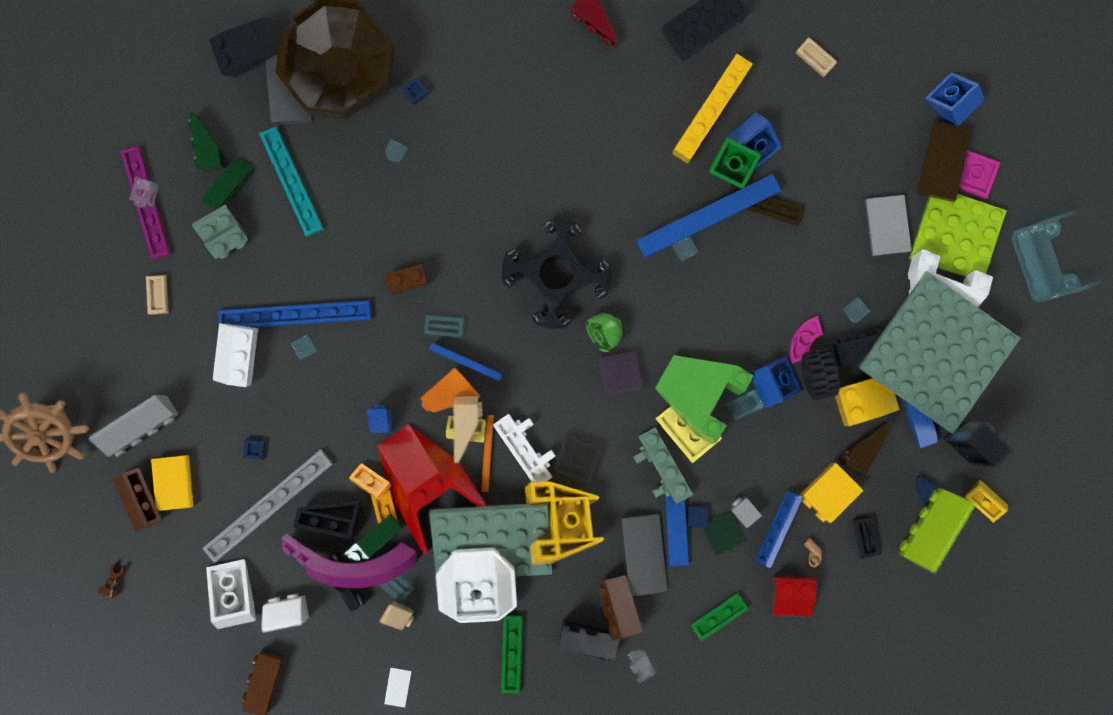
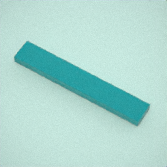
[259,126,324,237]

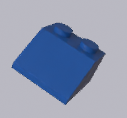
[925,72,985,126]
[727,112,782,171]
[750,356,803,408]

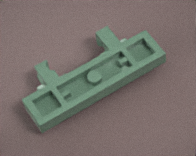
[633,428,693,504]

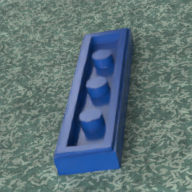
[429,343,503,381]
[756,490,803,568]
[665,495,689,566]

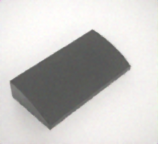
[265,46,312,126]
[621,514,667,596]

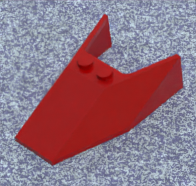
[377,424,489,554]

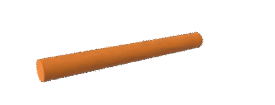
[481,415,494,492]

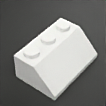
[213,323,258,387]

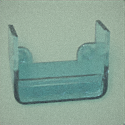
[1011,211,1101,303]

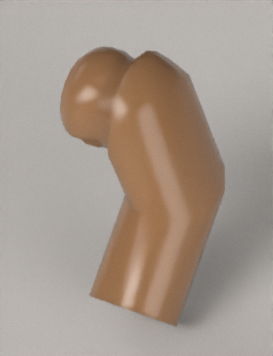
[803,537,822,567]

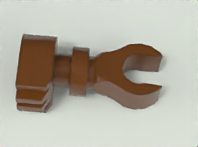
[98,563,126,598]

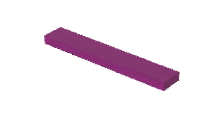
[120,146,172,260]

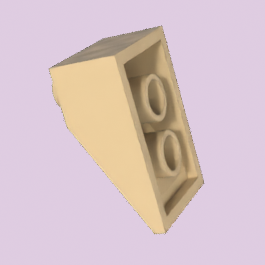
[454,396,482,463]

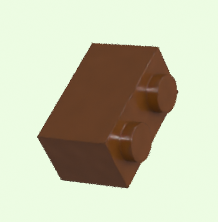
[384,264,429,295]

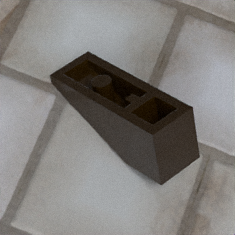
[841,422,892,476]

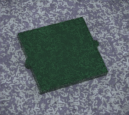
[703,511,745,556]

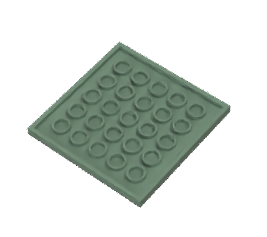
[858,272,1021,434]

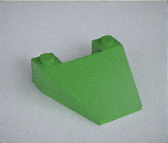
[655,355,754,444]

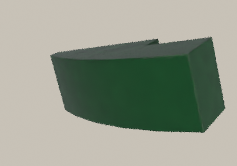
[201,157,255,210]

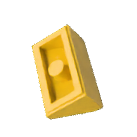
[965,480,1008,523]

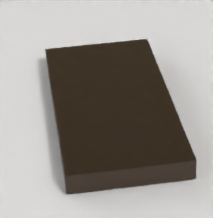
[916,120,972,202]

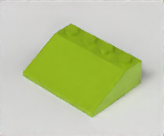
[899,488,976,573]

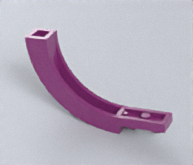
[281,534,417,588]

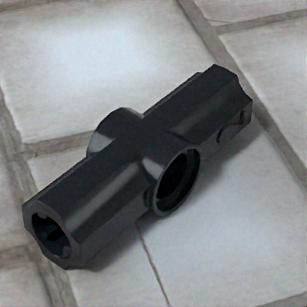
[327,553,366,612]

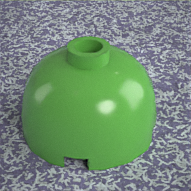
[586,313,622,352]

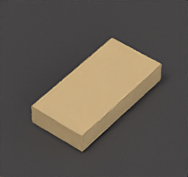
[796,37,837,77]
[146,275,169,315]

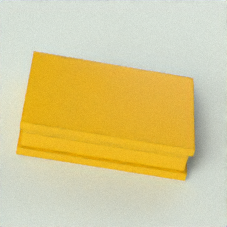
[151,455,194,511]

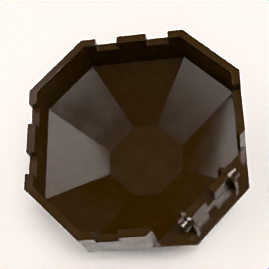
[275,0,395,120]

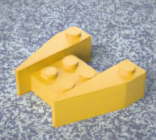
[525,482,603,565]

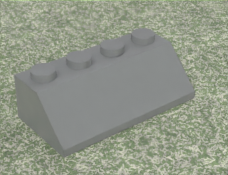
[89,395,179,458]

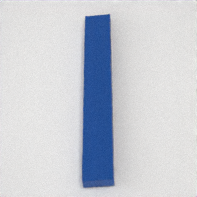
[636,174,781,259]
[218,300,372,328]

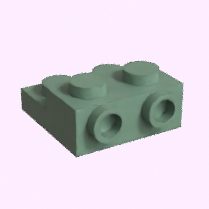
[192,204,248,259]

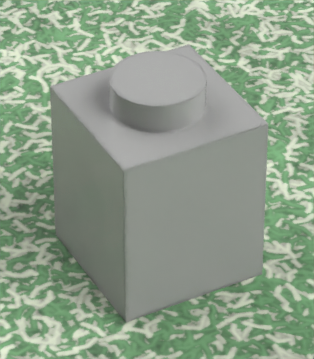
[730,497,762,528]

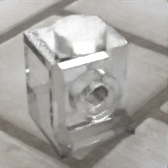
[129,177,159,208]
[629,650,656,683]

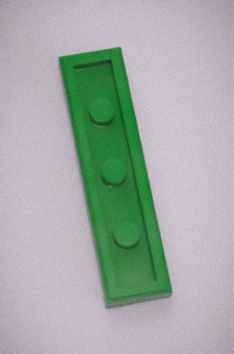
[501,614,523,694]

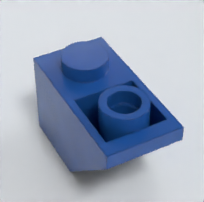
[367,405,392,433]

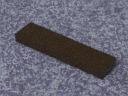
[727,184,804,226]

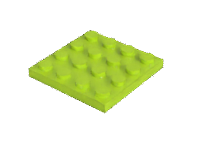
[908,194,1007,277]

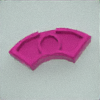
[790,316,823,364]

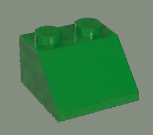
[708,137,761,189]

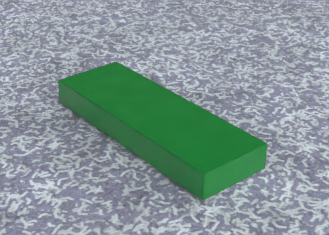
[690,592,749,641]

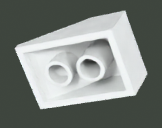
[206,559,256,629]

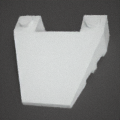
[908,249,993,307]

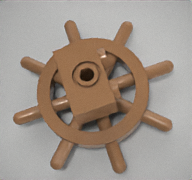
[0,393,89,473]

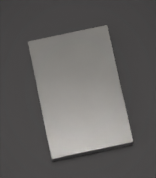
[865,195,912,256]

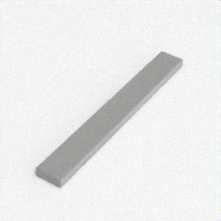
[202,449,334,563]

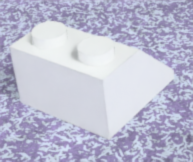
[262,593,309,632]

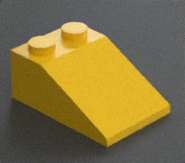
[835,378,900,426]

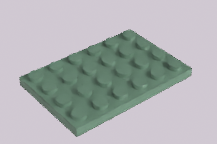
[430,503,552,576]

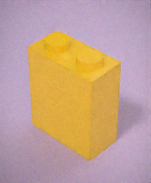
[800,462,863,523]

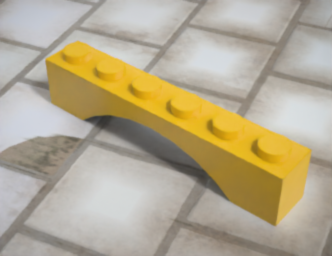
[672,54,753,164]

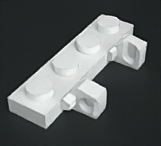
[493,414,556,482]

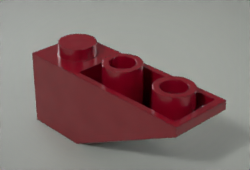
[571,0,618,48]

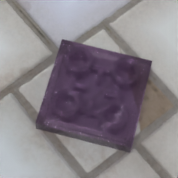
[598,351,643,396]

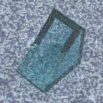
[726,389,765,421]

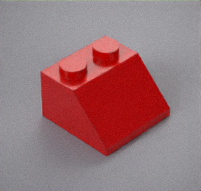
[772,576,817,617]

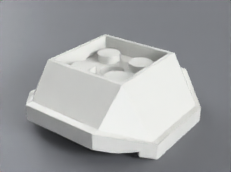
[436,547,517,623]

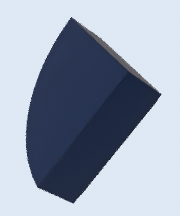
[916,476,936,503]

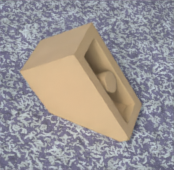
[380,599,415,630]

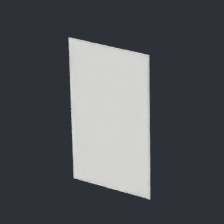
[384,668,411,708]

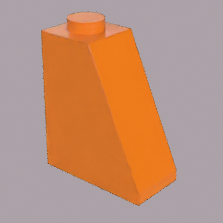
[420,368,481,413]

